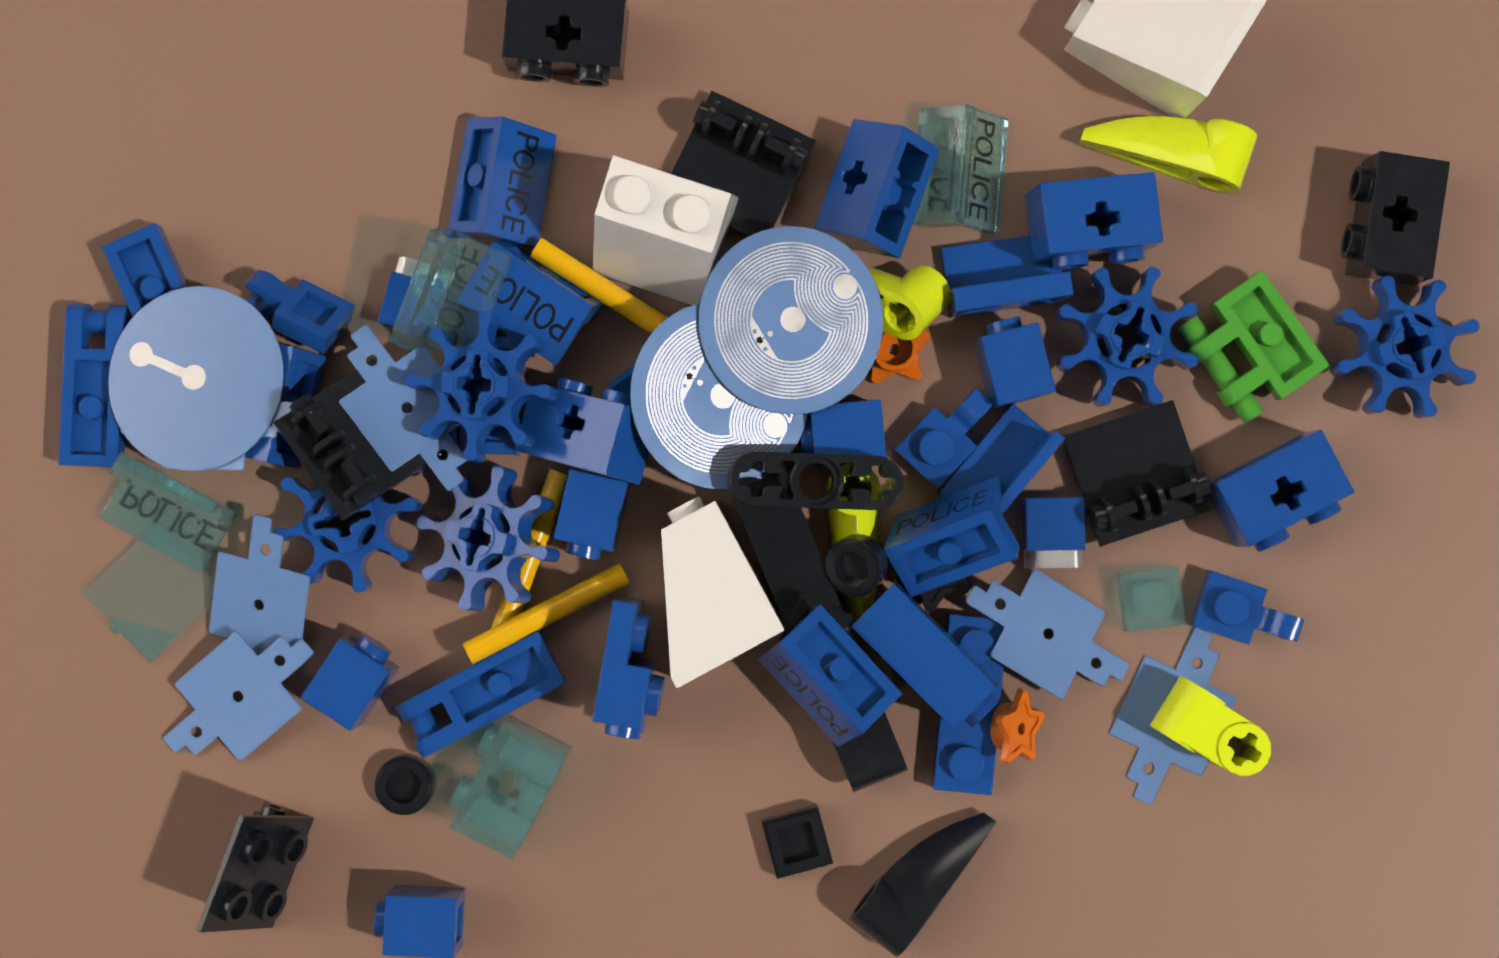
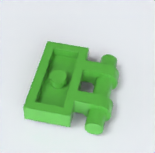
[1177,270,1330,423]

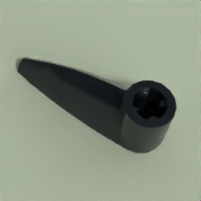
[849,813,996,957]

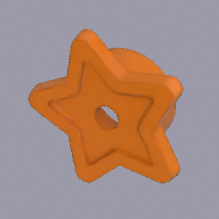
[871,330,931,384]
[990,688,1045,763]

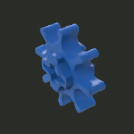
[1055,267,1199,407]
[1329,276,1480,419]
[405,311,558,463]
[417,465,560,612]
[272,477,422,592]

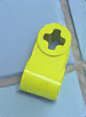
[1149,676,1271,776]

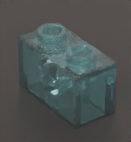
[448,715,572,860]

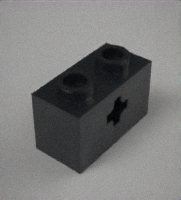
[502,0,629,87]
[1341,151,1450,286]

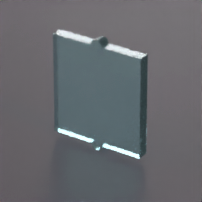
[84,523,215,662]

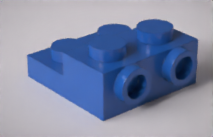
[592,596,665,739]

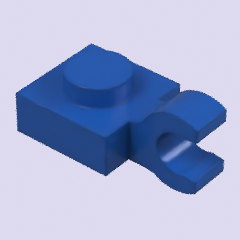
[246,270,355,354]
[894,388,993,489]
[1189,570,1304,645]

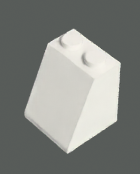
[1064,0,1267,118]
[593,155,739,305]
[661,496,784,688]

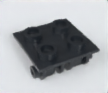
[671,91,816,237]
[273,359,442,521]
[1063,400,1211,547]
[196,803,314,933]

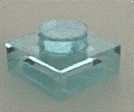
[1116,566,1186,632]

